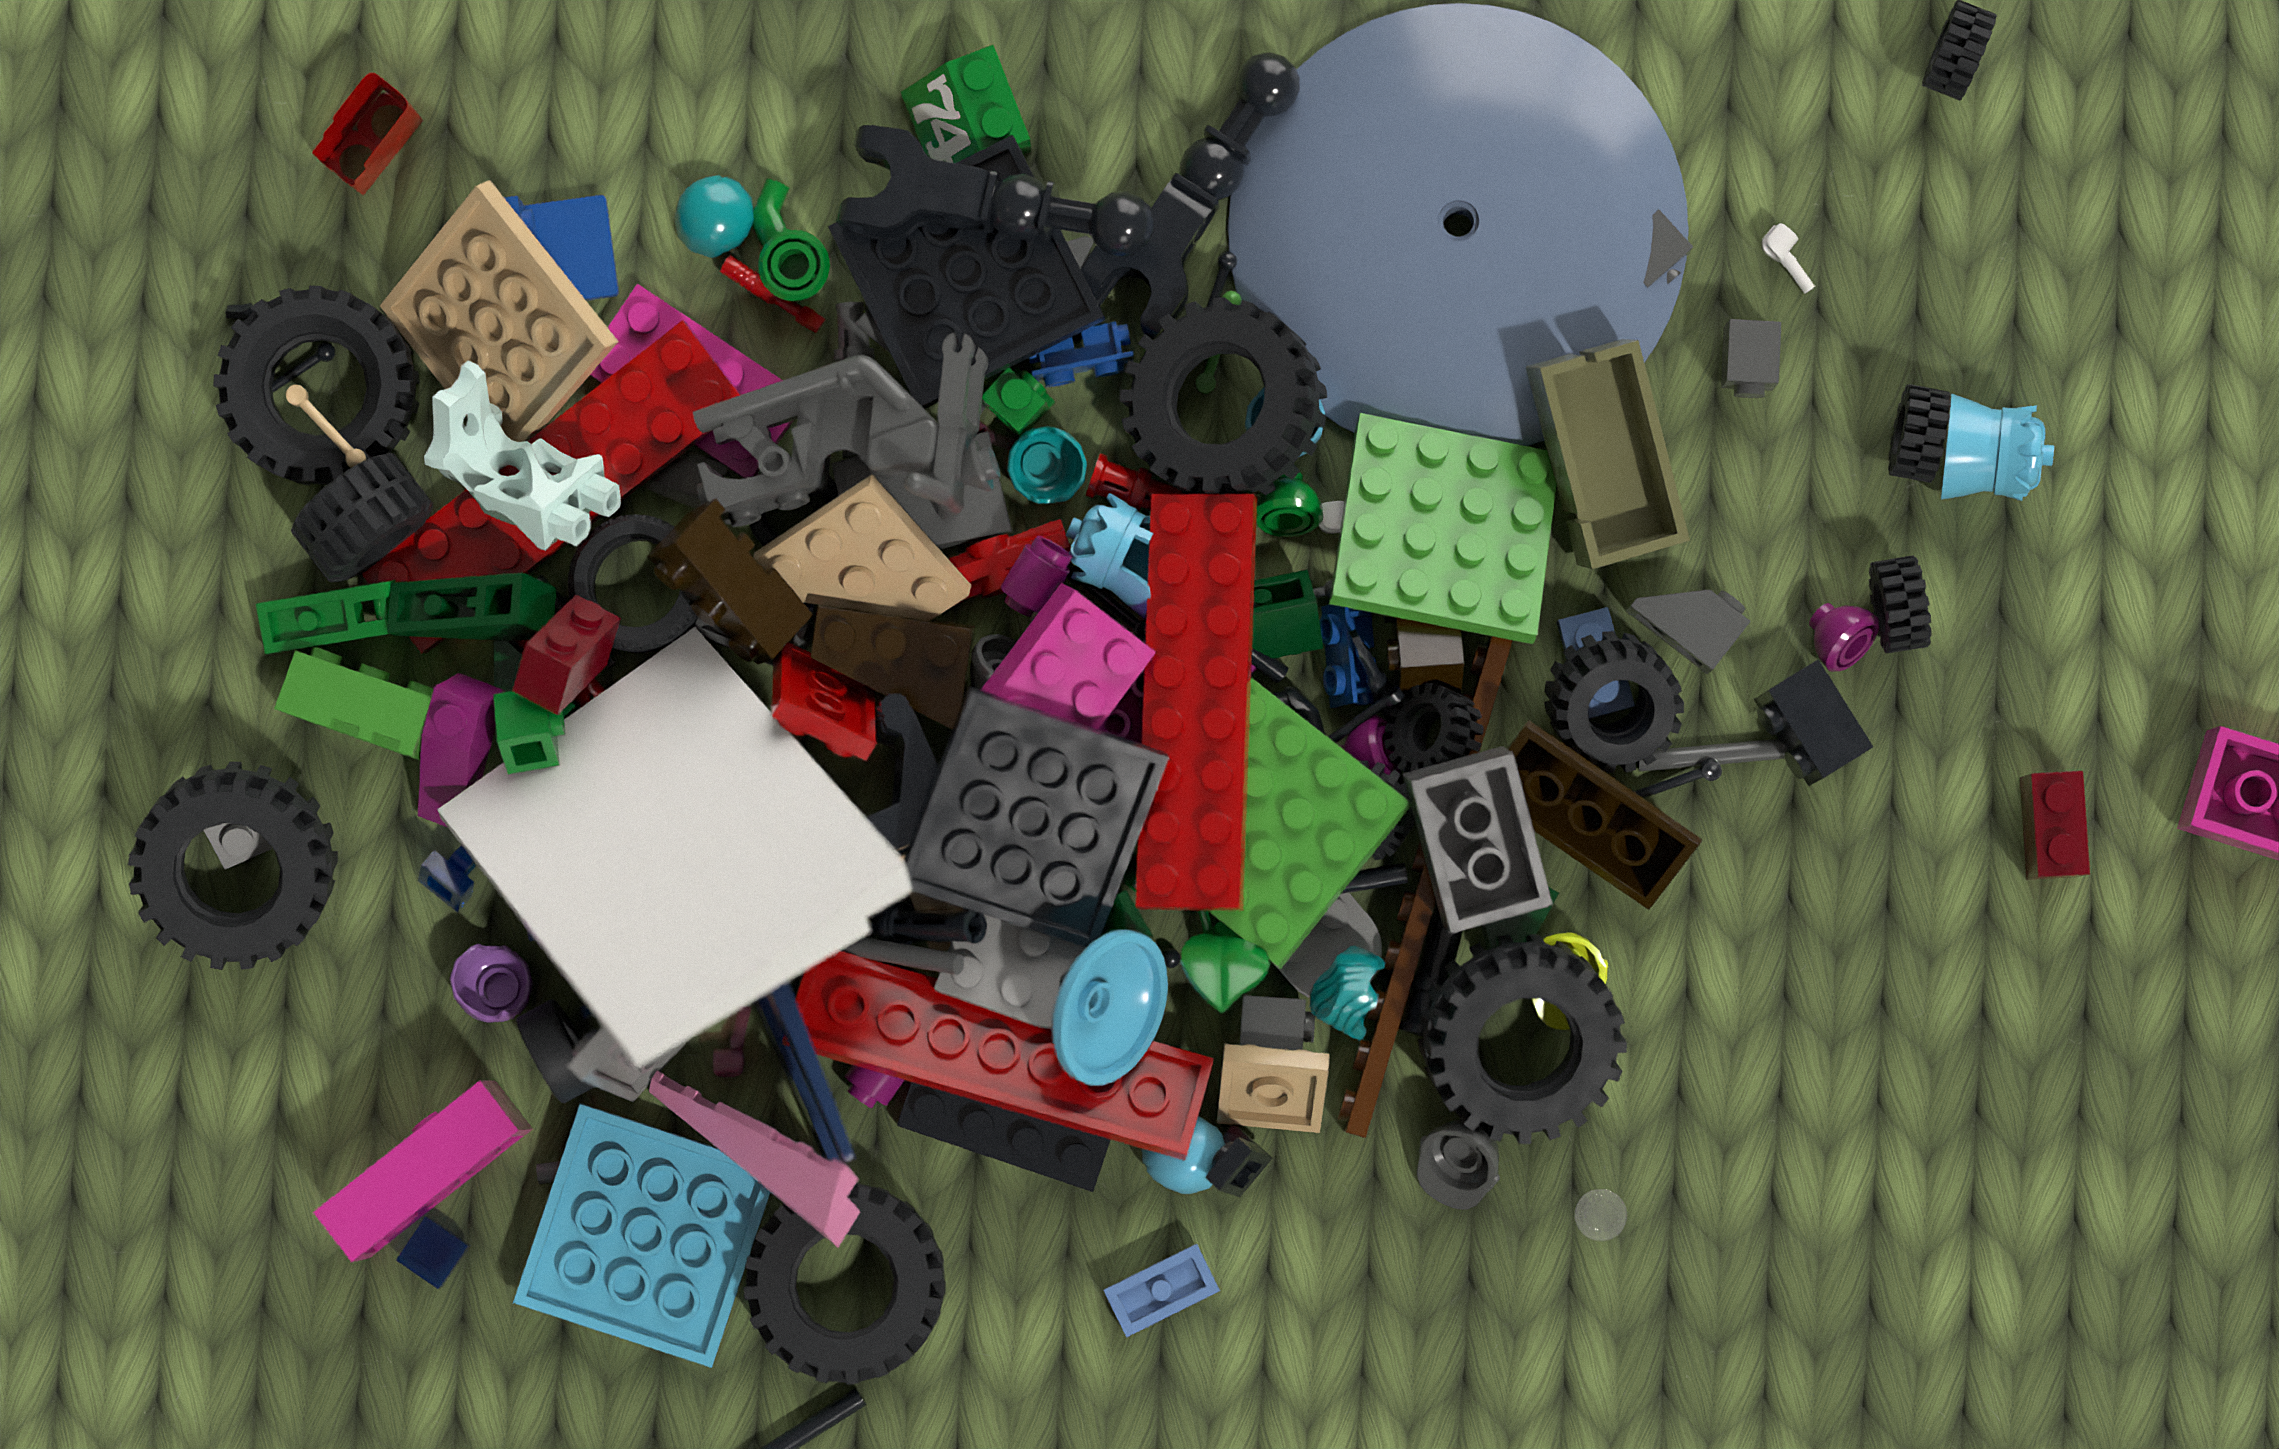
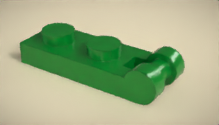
[256,580,396,654]

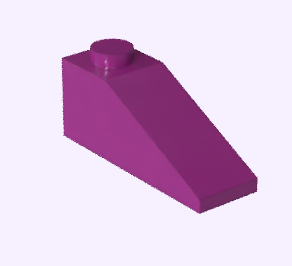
[418,673,506,827]

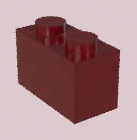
[513,595,621,715]
[2019,771,2090,880]

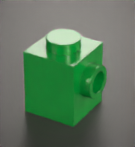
[494,691,566,775]

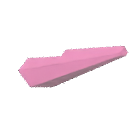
[649,1071,860,1247]

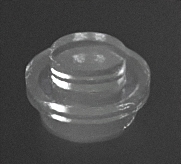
[1574,1189,1627,1241]

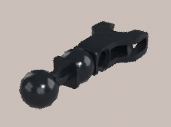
[1081,52,1300,341]
[836,125,1154,257]

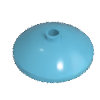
[1052,930,1168,1085]

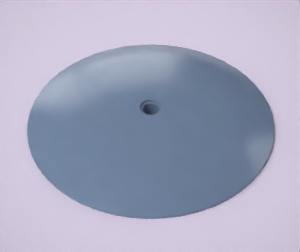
[1228,3,1688,446]

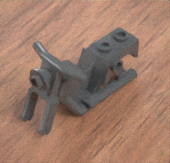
[693,333,1000,527]

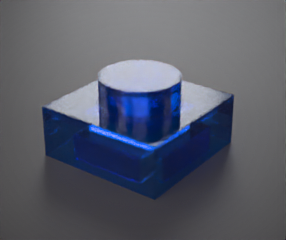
[396,1216,471,1289]

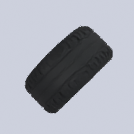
[568,514,698,653]

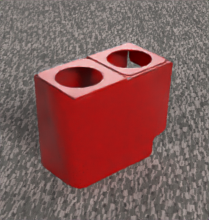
[312,72,424,196]

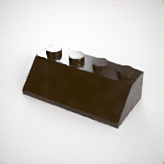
[1507,720,1703,910]

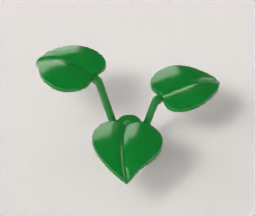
[1122,851,1356,1013]

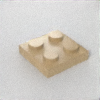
[1217,1044,1329,1133]

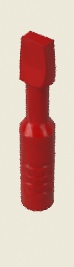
[720,255,825,333]

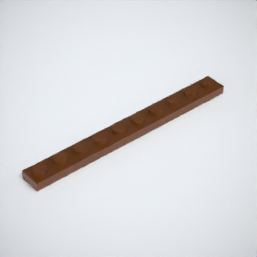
[1337,636,1513,1138]

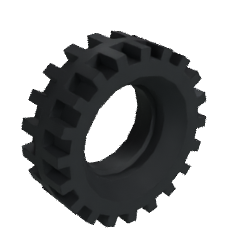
[213,285,420,486]
[1120,297,1327,495]
[128,762,338,970]
[1418,934,1627,1144]
[744,1183,946,1385]

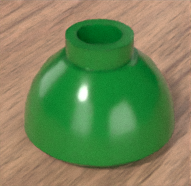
[758,230,830,302]
[1256,472,1324,537]

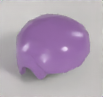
[450,944,534,1023]

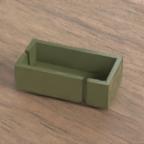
[1526,339,1690,569]

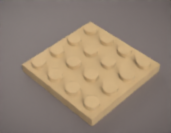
[380,180,618,442]

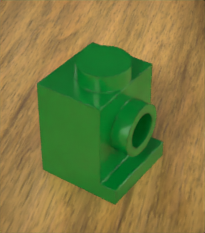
[982,367,1056,437]

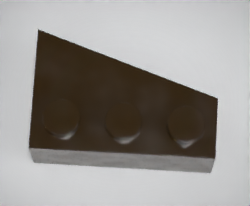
[647,498,813,665]
[811,605,976,729]
[1383,615,1464,707]

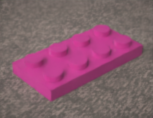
[589,284,794,478]

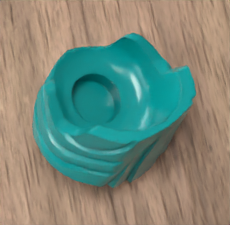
[1309,945,1385,1041]

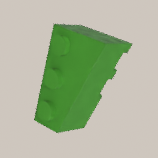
[274,647,434,761]

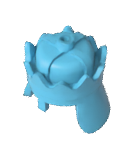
[1941,394,2054,501]
[1066,493,1153,619]

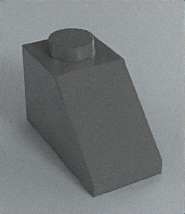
[1626,589,1751,674]

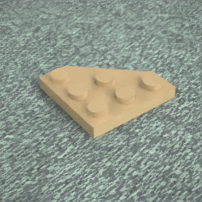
[753,474,971,621]

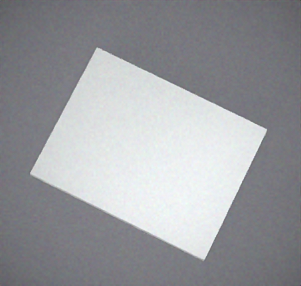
[437,627,912,1068]

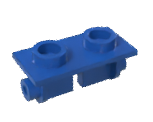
[1029,321,1134,387]
[1320,604,1376,708]

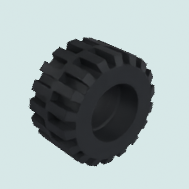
[291,453,433,582]
[1544,631,1684,773]

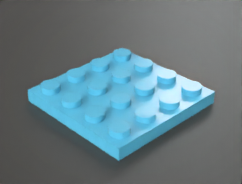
[513,1103,770,1368]

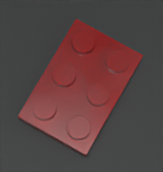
[772,642,876,761]

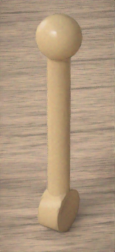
[286,385,366,468]

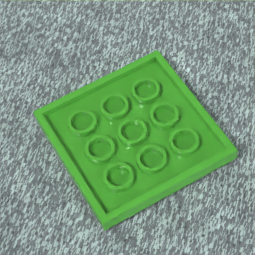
[1329,413,1557,644]
[1133,678,1412,968]

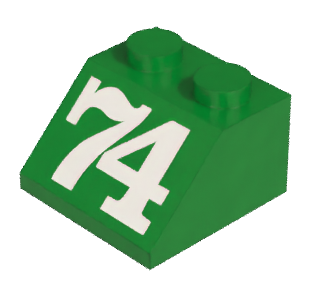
[901,44,1032,163]

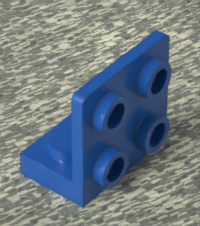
[504,195,619,301]

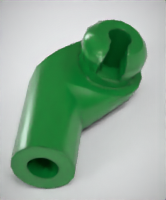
[752,178,791,247]

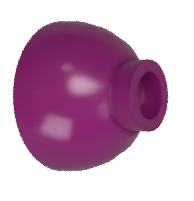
[1809,603,1879,672]
[1339,715,1401,775]

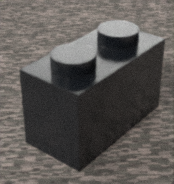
[1754,659,1873,786]

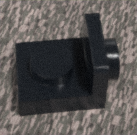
[1205,1126,1273,1198]

